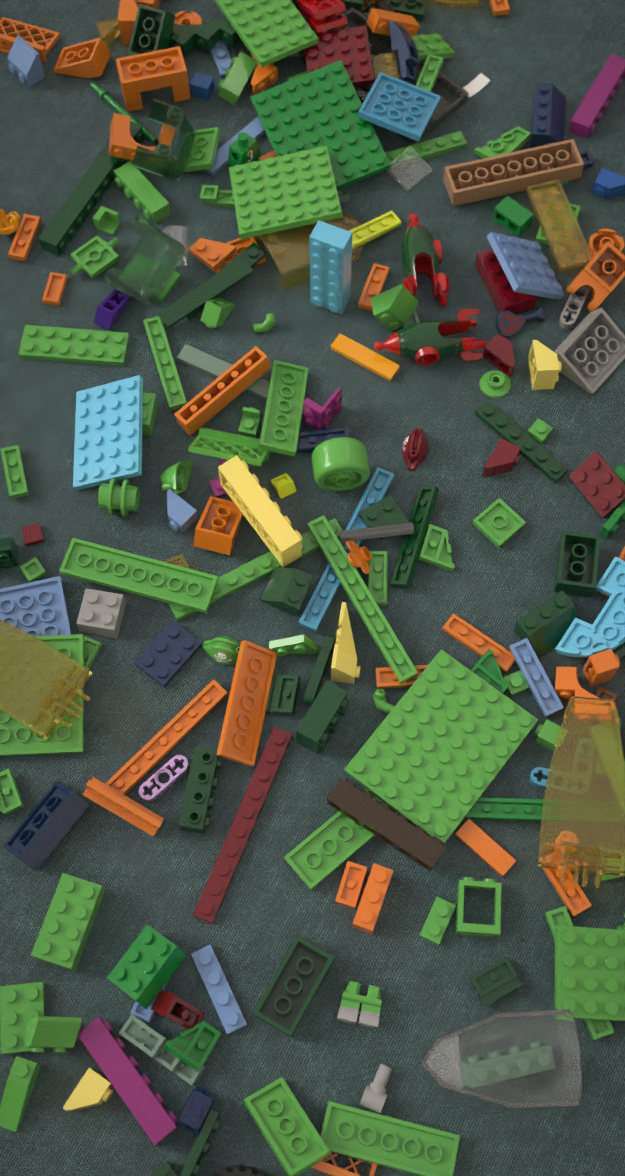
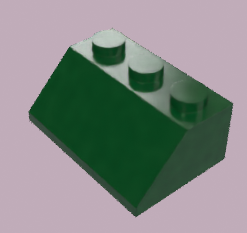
[513,590,581,659]

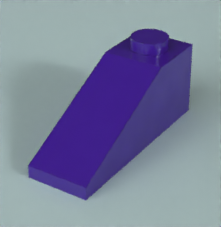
[93,283,136,331]

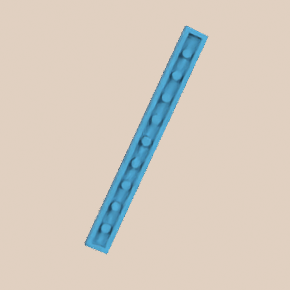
[298,467,394,633]

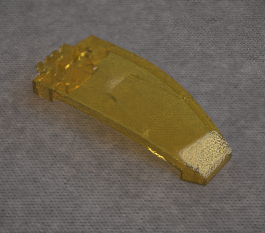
[0,620,92,740]
[538,696,625,888]

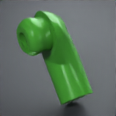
[253,313,276,333]
[373,689,395,714]

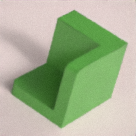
[93,206,121,236]

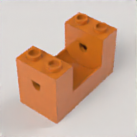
[116,46,190,112]

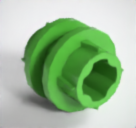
[98,478,140,517]

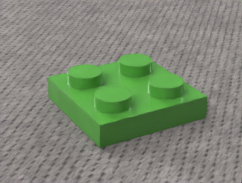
[472,498,526,548]

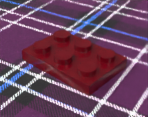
[569,451,625,518]

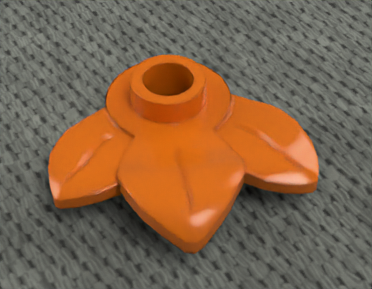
[346,540,372,574]

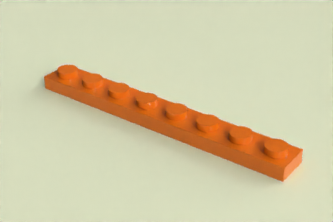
[105,679,228,795]

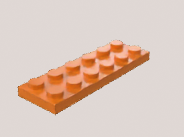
[217,640,277,767]

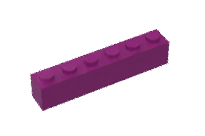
[568,54,625,139]
[78,1017,179,1146]

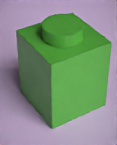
[534,719,568,753]

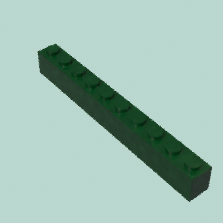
[38,121,144,256]

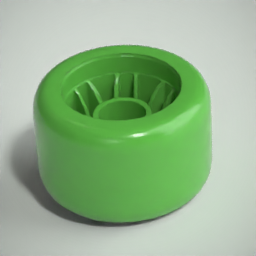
[312,437,370,492]

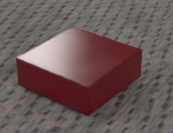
[21,523,44,547]

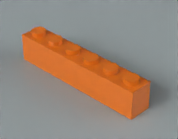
[174,346,271,436]

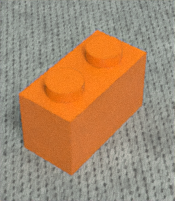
[583,649,620,687]

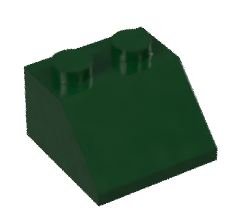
[260,567,313,616]

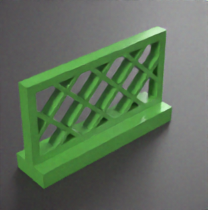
[188,427,270,466]

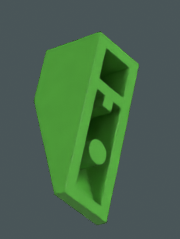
[0,1056,42,1132]

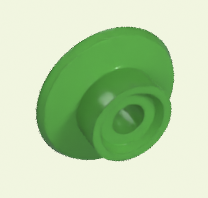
[479,370,511,398]

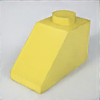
[63,1068,113,1111]

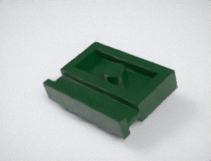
[265,674,301,715]
[469,957,523,1007]

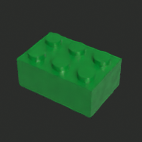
[107,924,187,1009]

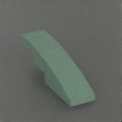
[119,1014,206,1087]

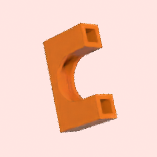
[109,113,179,170]

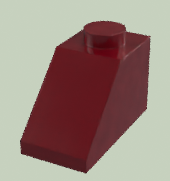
[483,334,515,377]
[482,439,521,477]
[151,989,205,1030]

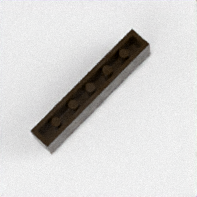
[327,778,446,872]

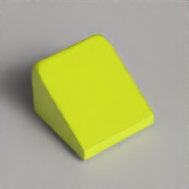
[270,473,296,499]

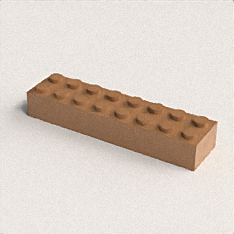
[443,139,584,206]

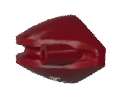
[401,428,429,471]

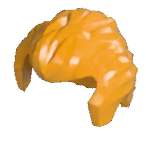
[0,209,21,235]

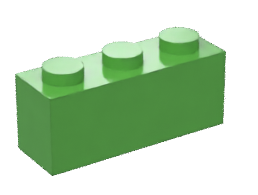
[218,52,257,106]

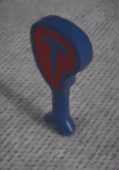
[495,306,545,337]

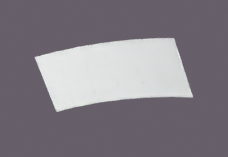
[458,73,490,98]

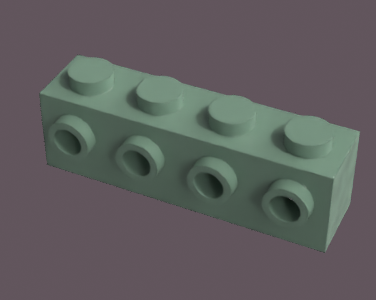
[458,1040,556,1088]

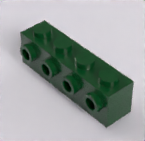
[178,746,223,834]

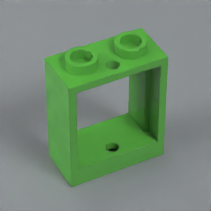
[455,877,502,938]

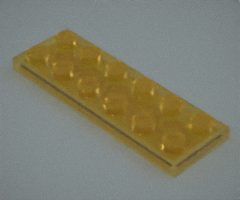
[526,179,593,272]

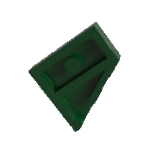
[358,495,409,528]

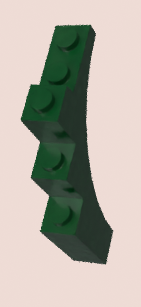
[169,17,241,57]

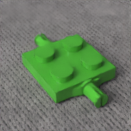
[70,235,120,279]

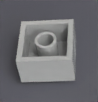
[76,588,127,639]

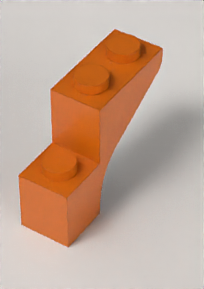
[251,54,278,95]
[555,667,617,723]

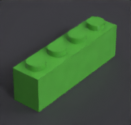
[114,161,171,224]

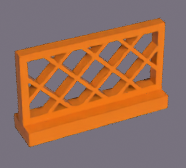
[0,17,60,63]
[82,777,164,837]

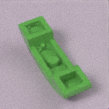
[199,185,235,208]

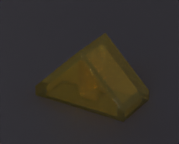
[96,17,120,48]

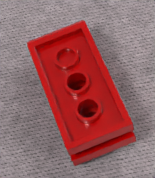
[295,0,348,34]

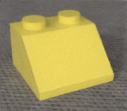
[528,340,562,390]

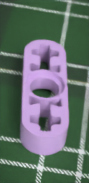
[139,755,189,802]

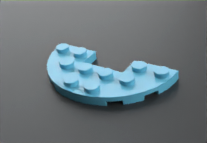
[555,557,625,657]

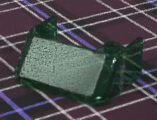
[132,98,196,181]

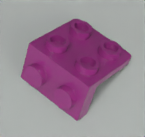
[303,387,343,431]

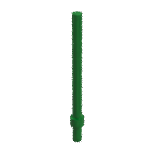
[90,82,158,144]

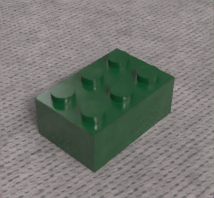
[127,4,176,56]
[554,531,600,597]
[296,680,349,754]

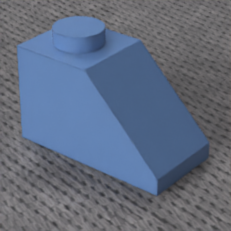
[167,489,198,534]

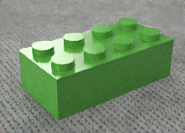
[31,873,106,972]

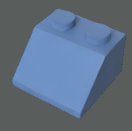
[7,36,45,87]

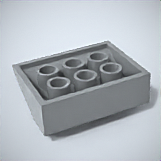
[554,307,625,394]

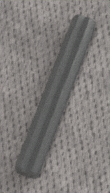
[339,523,414,542]

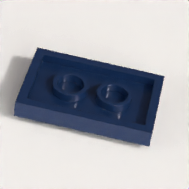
[134,620,202,688]

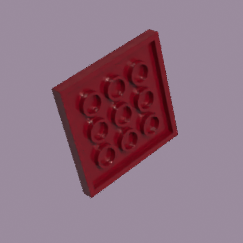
[304,25,374,87]

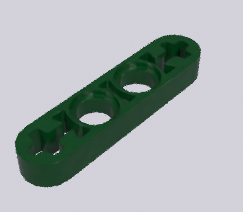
[303,634,336,705]

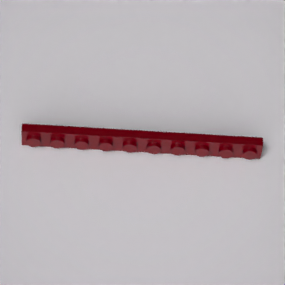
[193,727,292,924]

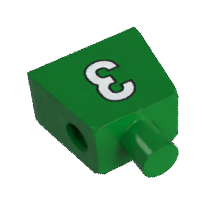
[228,132,261,167]

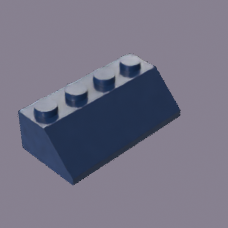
[530,83,566,148]
[3,781,89,871]

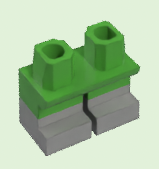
[337,981,382,1029]

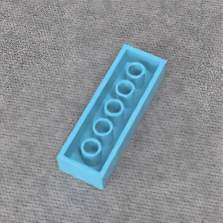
[309,220,352,314]

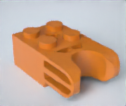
[566,241,625,312]

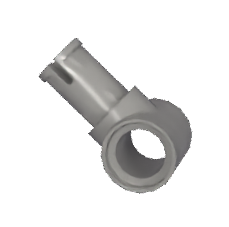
[360,1064,392,1113]

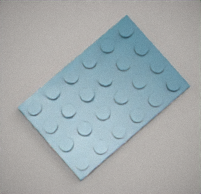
[73,375,143,490]

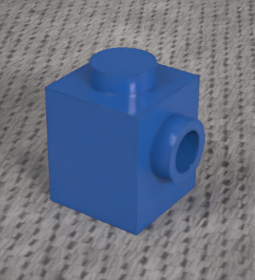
[189,72,215,101]

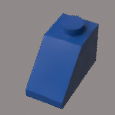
[592,168,625,199]

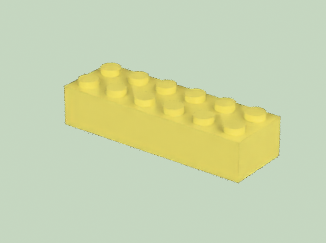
[218,456,303,568]

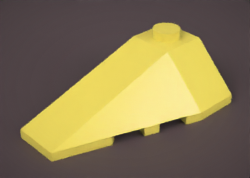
[331,602,361,684]

